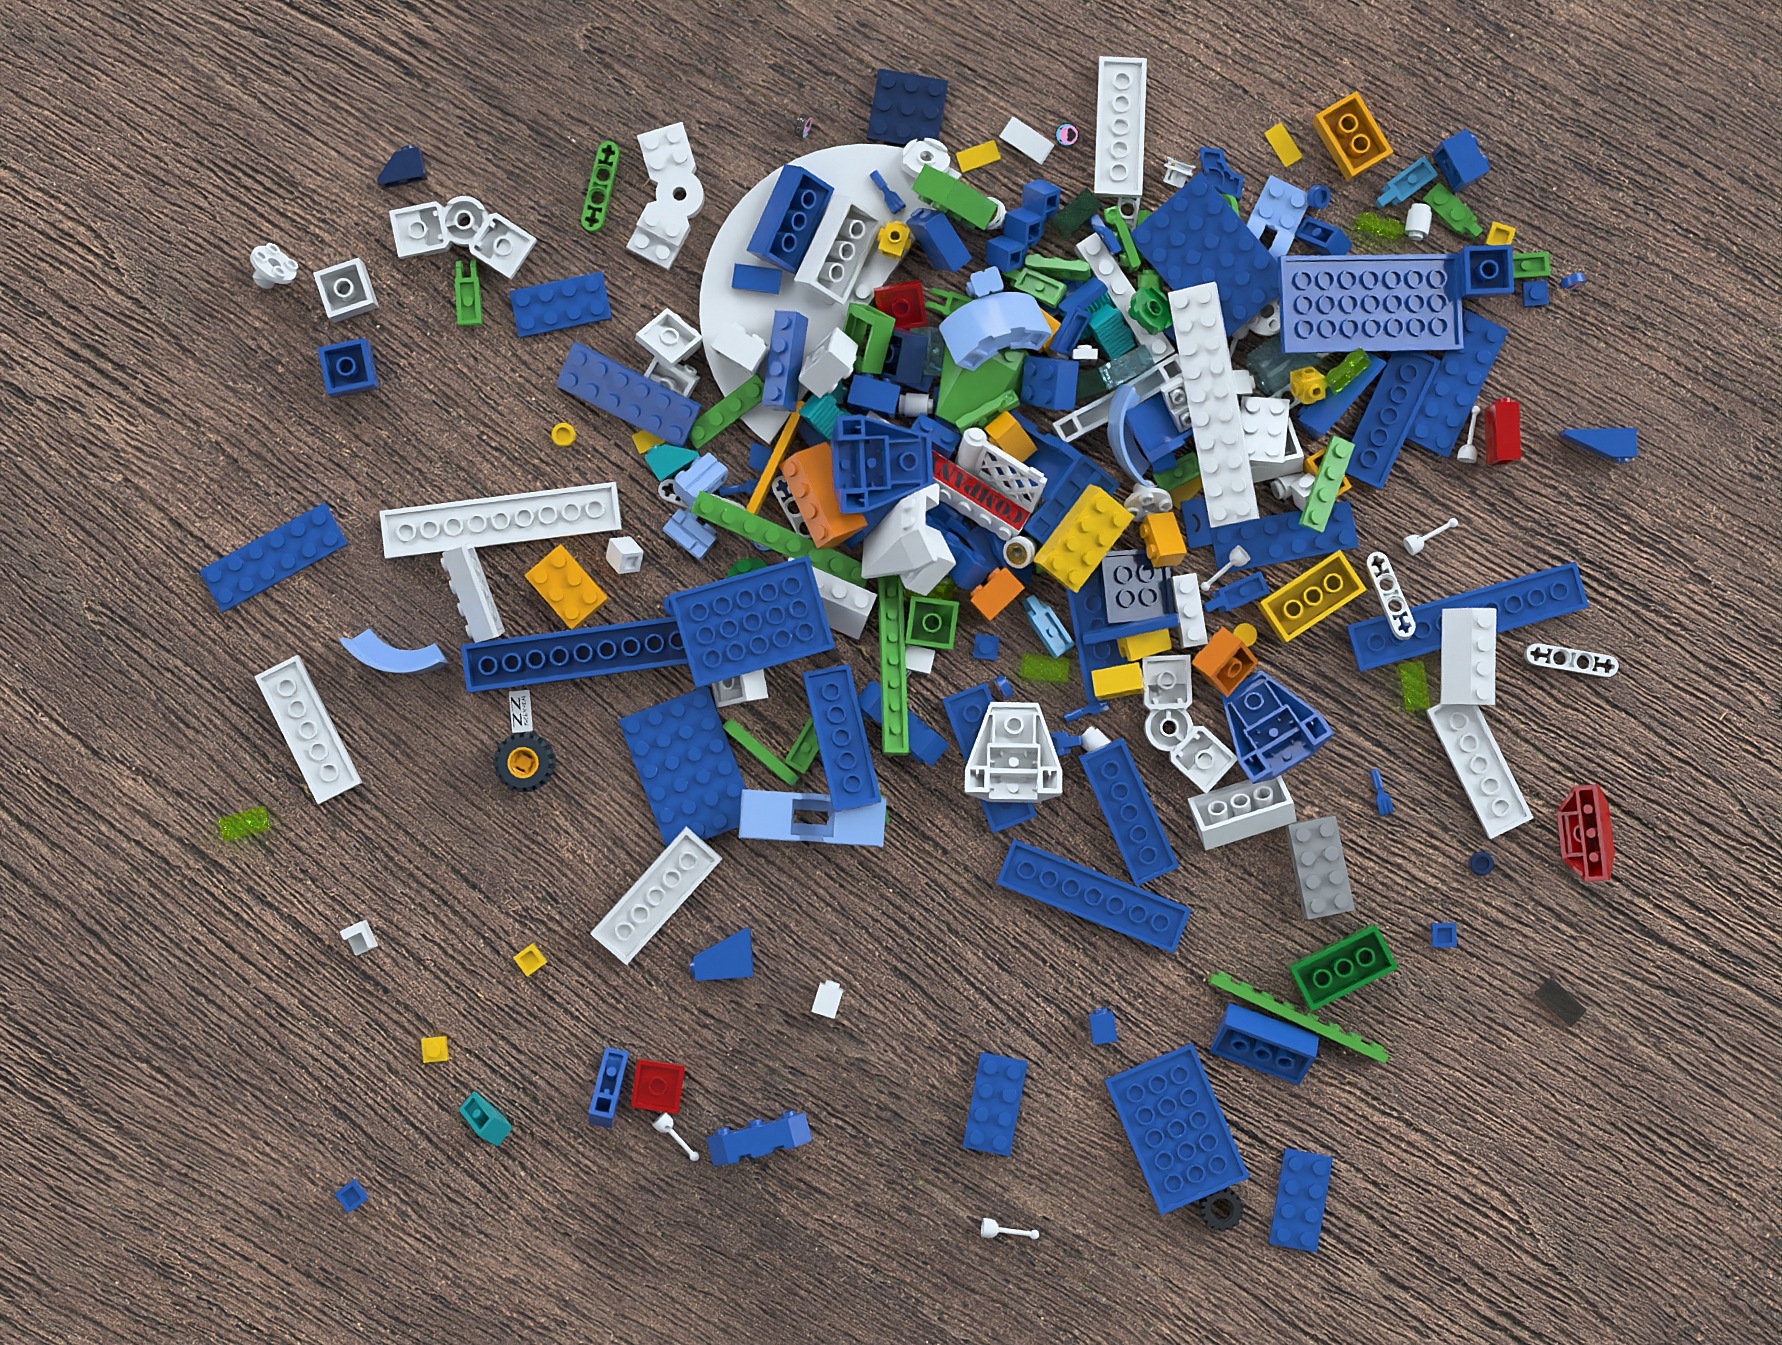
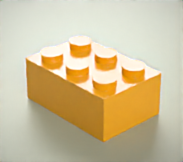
[1312,91,1393,182]
[524,544,610,630]

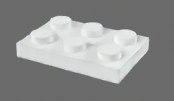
[1240,396,1290,467]

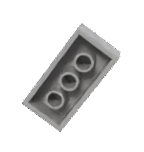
[1284,815,1355,920]

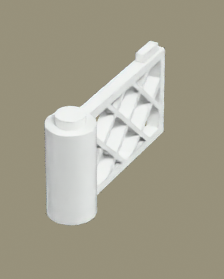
[954,428,1047,513]

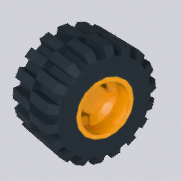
[493,732,556,792]

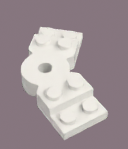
[626,122,705,271]
[389,196,537,280]
[1142,655,1238,794]

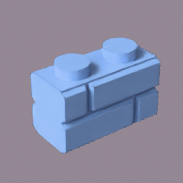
[965,266,1004,300]
[674,453,728,507]
[662,508,718,561]

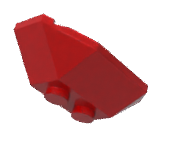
[1556,784,1615,882]

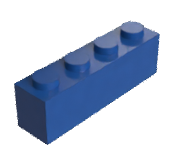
[762,310,809,412]

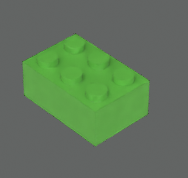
[911,164,998,230]

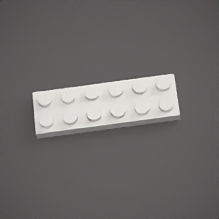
[1094,56,1147,198]
[254,655,362,804]
[1425,703,1533,839]
[591,827,722,965]

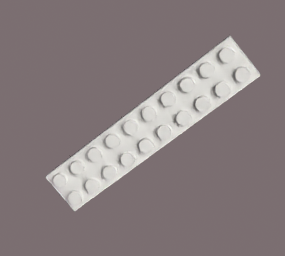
[1168,282,1260,528]
[380,482,622,559]

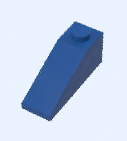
[1559,428,1637,464]
[588,1047,629,1128]

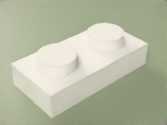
[1070,345,1098,366]

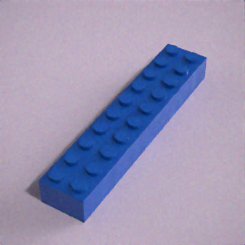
[461,616,689,693]

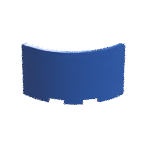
[1124,379,1194,463]
[986,409,1082,501]

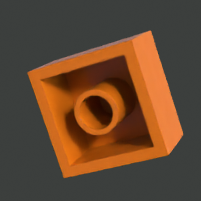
[969,567,1025,623]
[1191,627,1259,698]

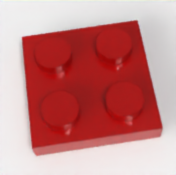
[873,280,928,331]
[631,1058,686,1114]

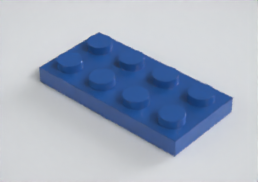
[509,272,612,339]
[1023,454,1120,545]
[962,1052,1028,1156]
[1268,1148,1333,1252]

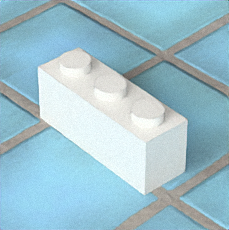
[1171,573,1208,649]

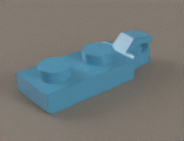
[1374,156,1438,209]
[1022,594,1075,659]

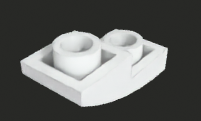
[1000,117,1054,165]
[1160,377,1192,433]

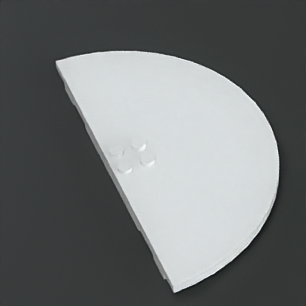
[699,144,962,445]

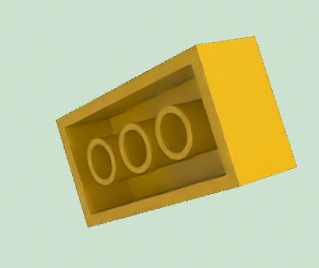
[1032,484,1134,593]
[1257,550,1367,644]

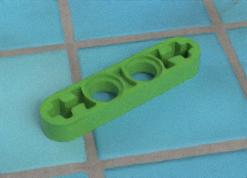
[581,141,620,233]
[722,718,800,787]

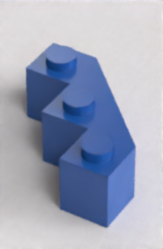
[985,179,1061,273]
[925,514,991,591]
[857,680,949,767]
[707,1110,812,1166]

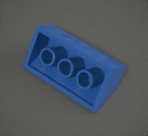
[746,164,835,275]
[1295,352,1387,441]
[1209,1003,1319,1085]

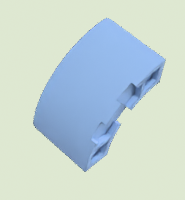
[939,292,1053,371]
[1107,383,1151,488]
[340,629,449,674]

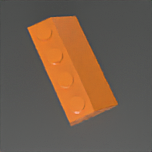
[779,441,868,549]

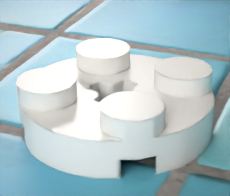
[902,138,950,179]

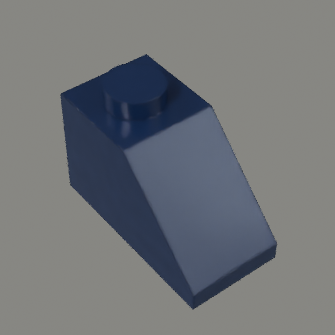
[377,145,428,189]

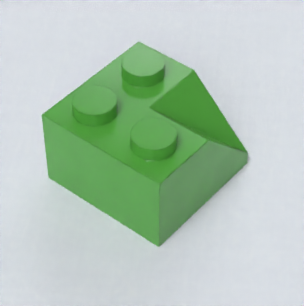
[905,596,959,651]

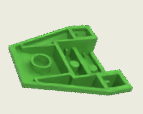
[936,344,1030,431]

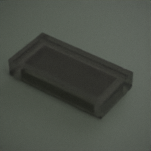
[1534,977,1587,1028]

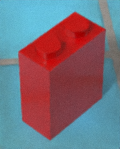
[1484,398,1521,465]

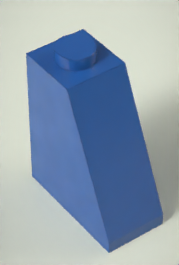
[690,927,754,981]

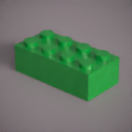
[1286,923,1398,1011]

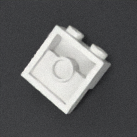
[635,308,703,369]
[644,356,700,398]

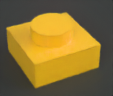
[1484,221,1516,246]
[513,943,547,977]
[421,1036,449,1063]

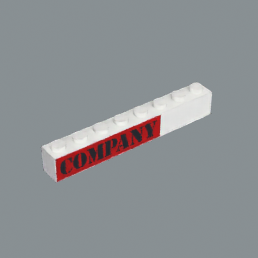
[866,411,1031,541]

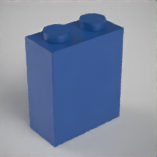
[905,208,972,273]

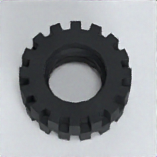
[1199,1188,1244,1232]

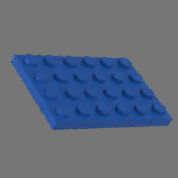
[1130,172,1279,339]
[669,555,835,688]
[618,686,747,848]
[1104,1043,1250,1215]

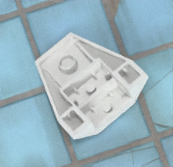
[861,483,940,579]
[965,702,1062,803]

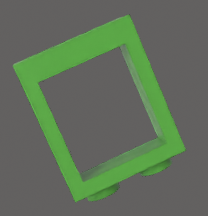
[842,303,896,374]

